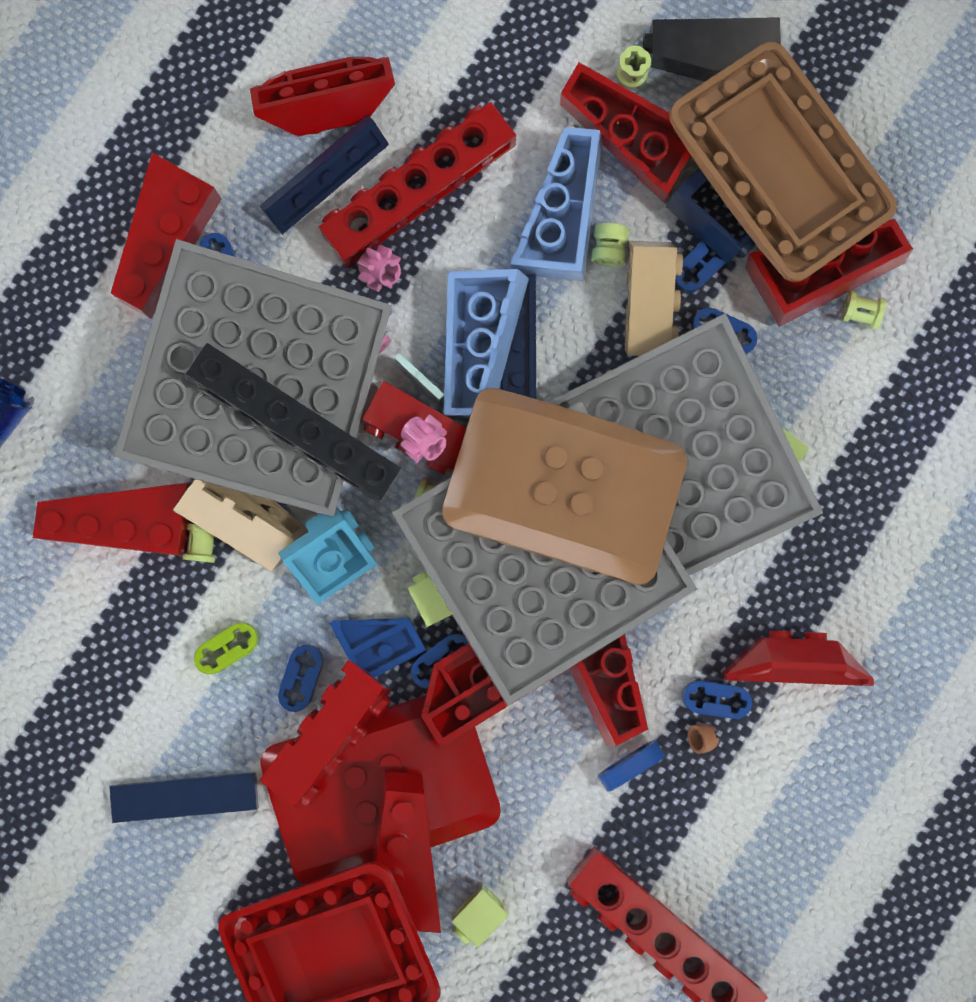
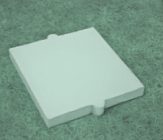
[395,353,444,405]

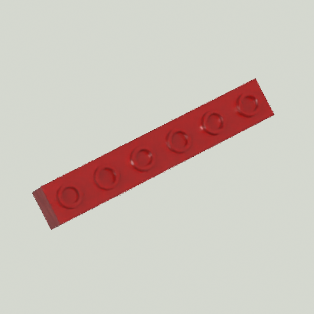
[318,102,516,268]
[567,846,768,1002]

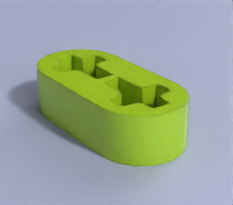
[194,623,260,674]

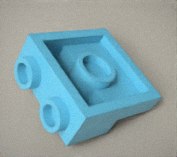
[278,507,378,605]

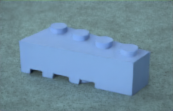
[510,127,602,281]
[444,269,529,421]

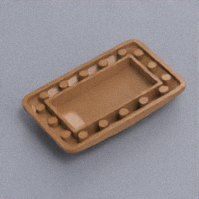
[669,42,897,282]
[442,388,687,585]

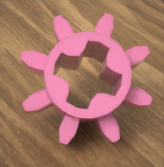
[357,245,401,292]
[400,414,447,463]

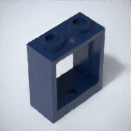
[666,168,756,264]

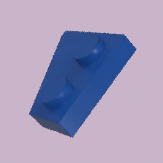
[330,618,426,677]

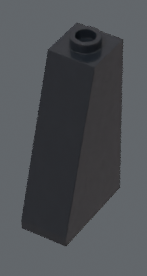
[643,17,781,82]

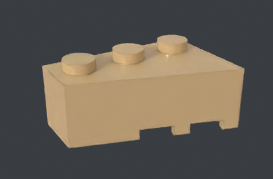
[625,241,683,356]
[173,479,309,571]

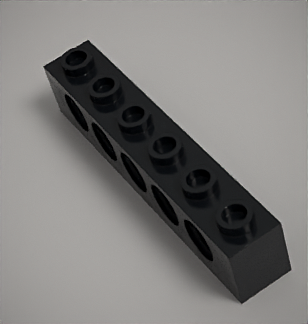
[185,343,401,501]

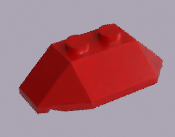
[250,56,395,137]
[722,631,874,686]
[421,643,566,748]

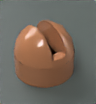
[688,723,719,754]

